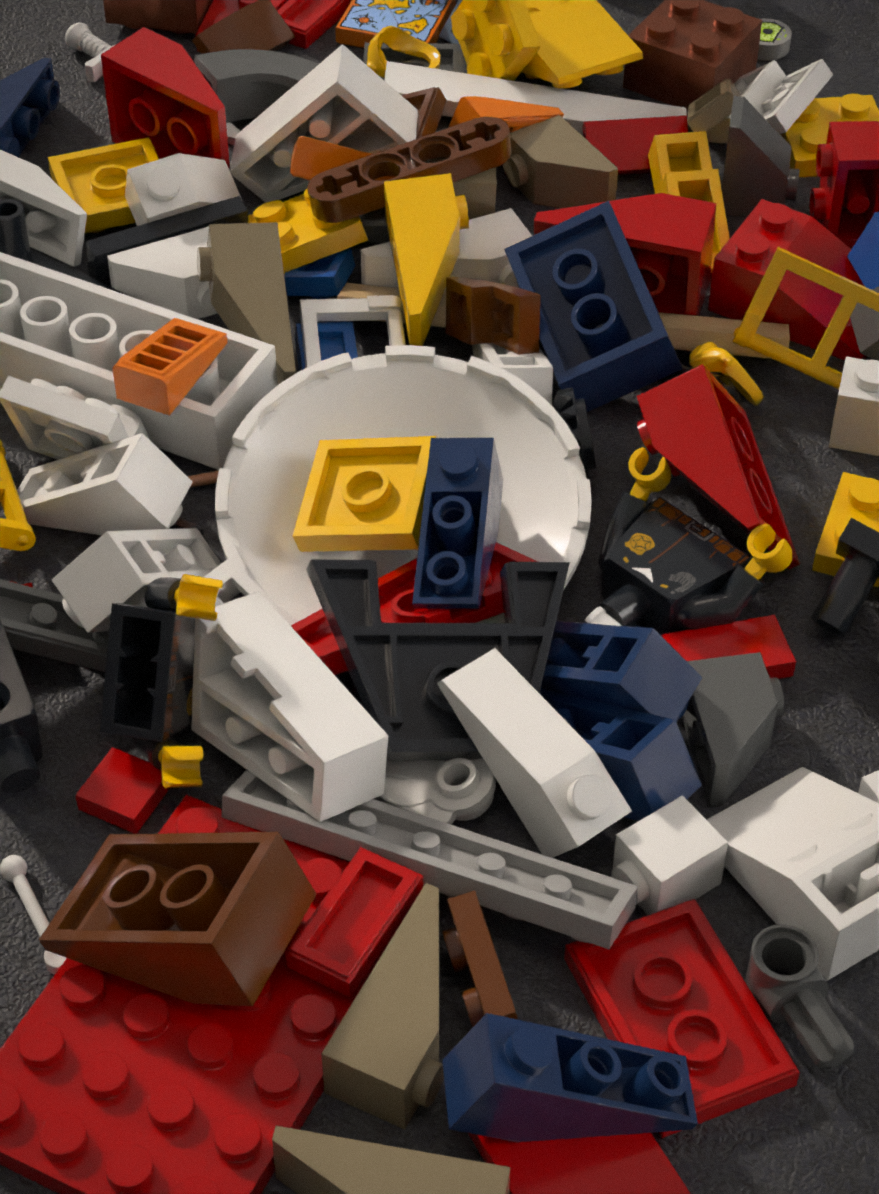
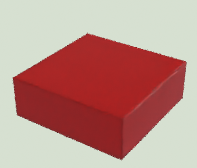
[75,747,170,834]

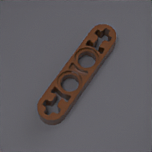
[307,117,512,223]

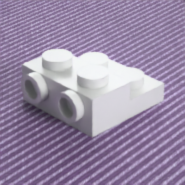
[0,376,151,460]

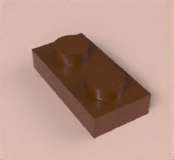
[442,890,518,1028]

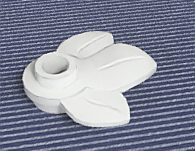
[376,758,496,825]

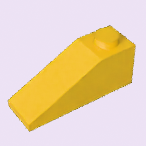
[384,173,469,346]

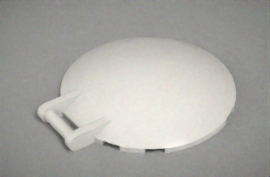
[204,345,592,626]

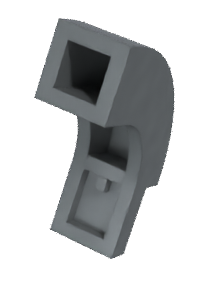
[195,49,319,123]

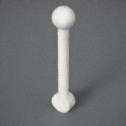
[0,855,66,975]

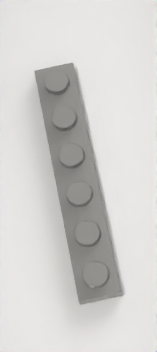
[222,770,638,949]

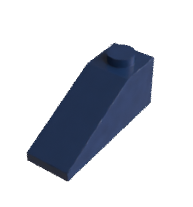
[541,621,703,722]
[539,688,701,821]

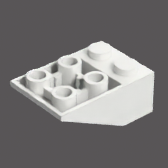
[707,767,879,981]

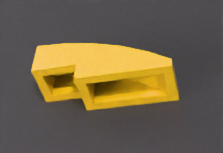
[648,131,730,273]

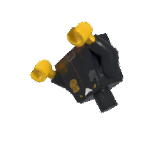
[597,447,792,635]
[100,574,223,788]

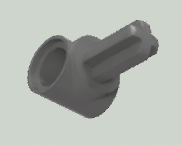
[745,924,854,1070]

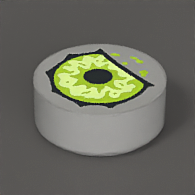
[757,18,792,61]

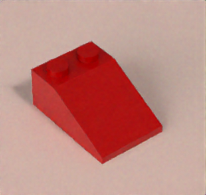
[101,27,230,168]
[534,193,717,316]
[708,199,867,360]
[637,364,800,569]

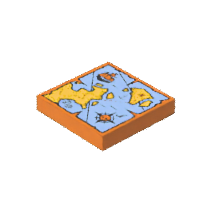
[335,0,456,48]

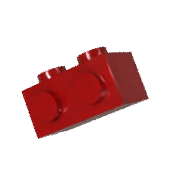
[809,121,879,248]

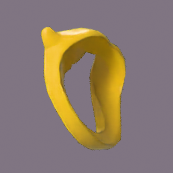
[367,26,441,78]
[689,342,764,406]

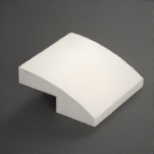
[706,59,833,143]

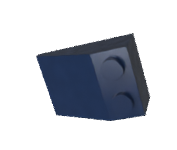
[504,201,683,412]

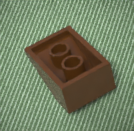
[39,832,316,1006]

